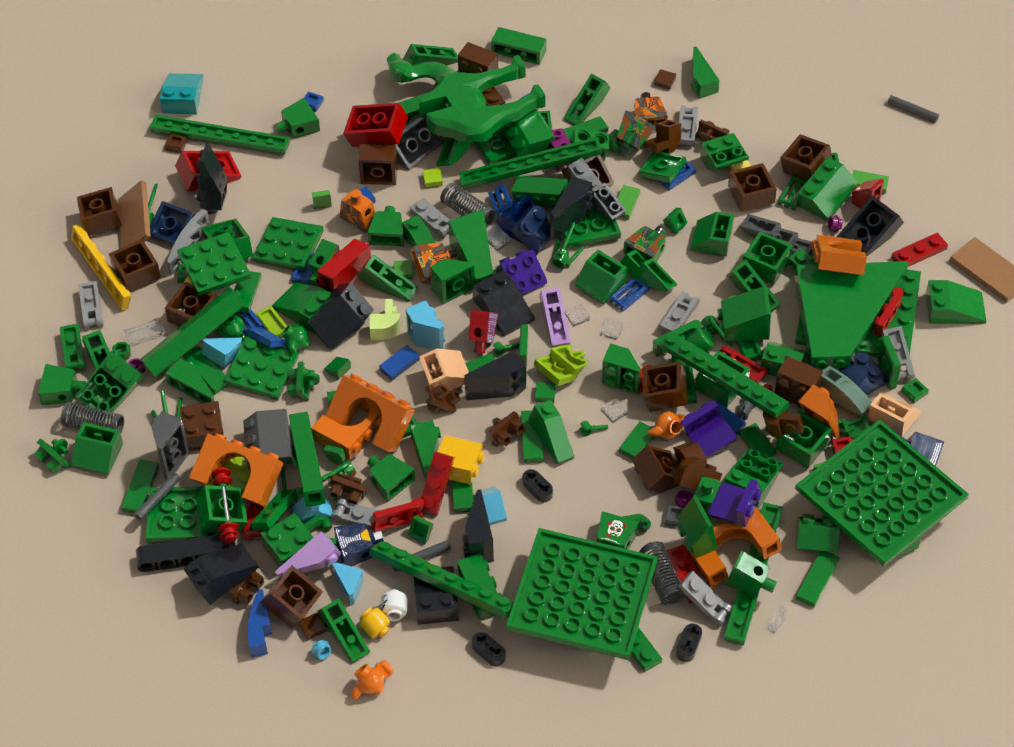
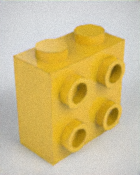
[438,435,485,485]

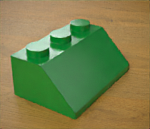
[501,109,556,157]
[798,157,858,221]

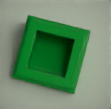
[324,357,351,380]

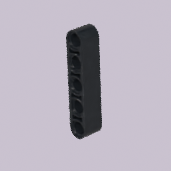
[136,534,236,572]

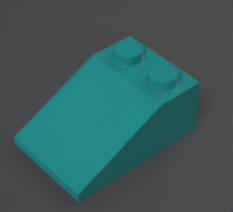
[160,73,204,114]

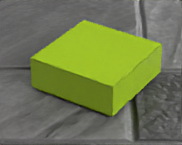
[423,168,443,188]

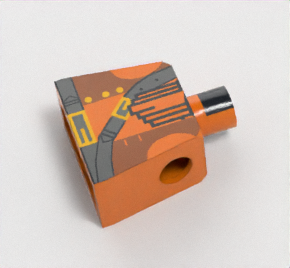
[634,92,668,130]
[340,189,375,233]
[410,243,457,283]

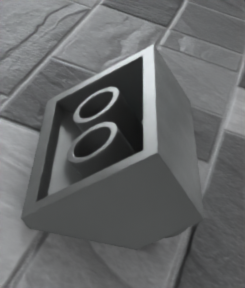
[396,113,445,170]
[243,409,292,470]
[151,411,190,481]

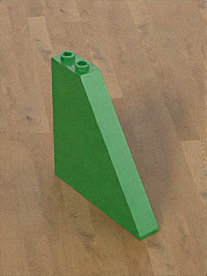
[794,261,908,369]

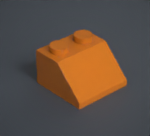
[798,384,839,439]

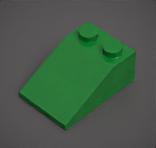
[201,218,253,261]
[925,280,986,324]
[272,282,331,334]

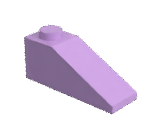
[539,287,570,346]
[275,531,342,576]

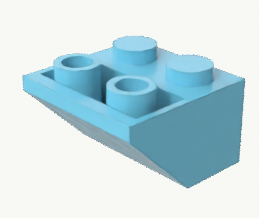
[405,301,445,350]

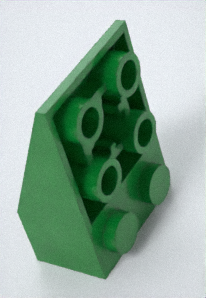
[75,351,145,419]
[724,447,784,509]

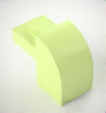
[370,299,401,341]

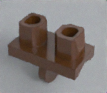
[695,119,730,142]
[425,384,461,414]
[488,411,525,447]
[330,470,367,504]
[229,570,264,605]

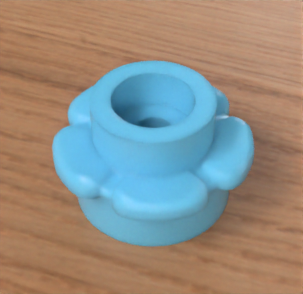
[312,640,331,660]

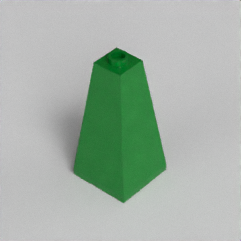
[448,209,493,285]

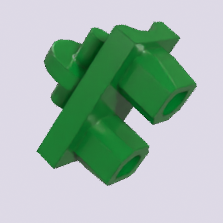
[288,361,320,401]
[34,438,71,473]

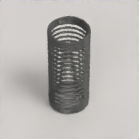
[440,183,495,228]
[61,402,124,433]
[639,541,685,605]

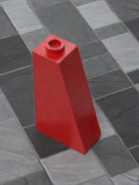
[317,238,371,293]

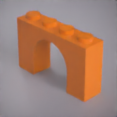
[811,235,867,275]
[325,373,415,452]
[311,379,395,460]
[189,433,284,507]
[688,506,782,588]

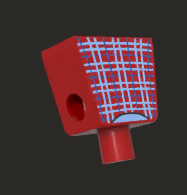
[469,310,498,354]

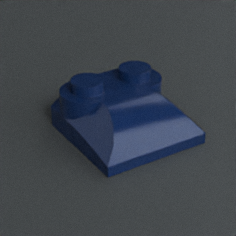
[150,201,195,244]
[510,204,551,255]
[838,353,887,395]

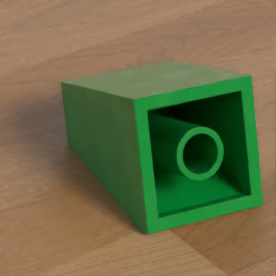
[717,286,771,342]

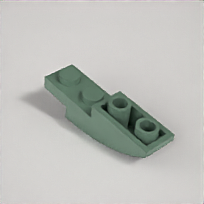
[819,366,872,416]

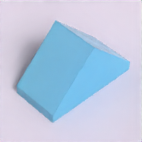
[202,338,242,368]
[481,486,507,525]
[291,497,333,524]
[332,562,364,606]

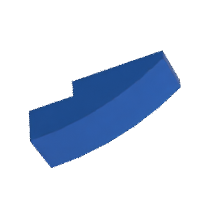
[248,589,272,658]

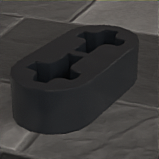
[522,469,553,502]
[676,623,702,662]
[472,632,506,666]

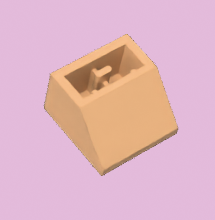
[419,349,469,392]
[868,393,921,437]

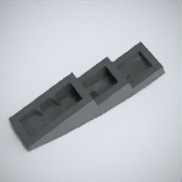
[740,214,812,255]

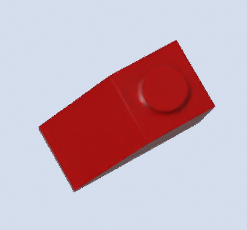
[851,179,884,209]

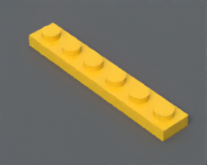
[71,224,131,310]

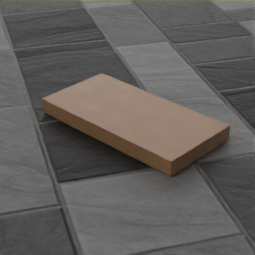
[118,180,151,248]
[950,237,1014,302]

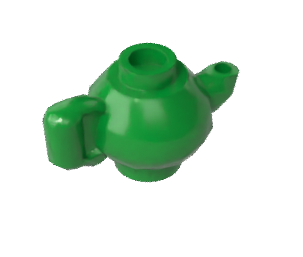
[217,315,245,341]
[281,322,310,354]

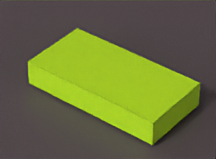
[255,305,287,338]

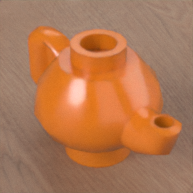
[648,411,686,440]
[351,660,394,700]

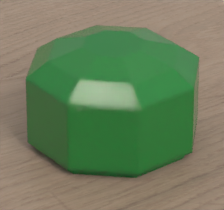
[112,342,131,360]

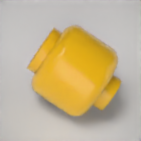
[359,607,390,638]

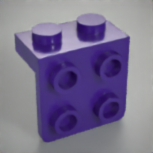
[495,250,547,295]
[681,400,737,458]
[708,479,762,527]

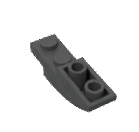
[567,158,626,221]

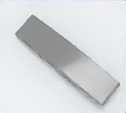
[167,208,209,275]

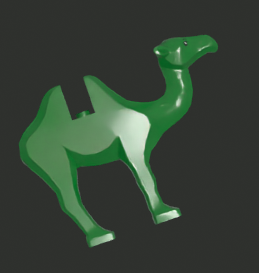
[387,53,546,142]

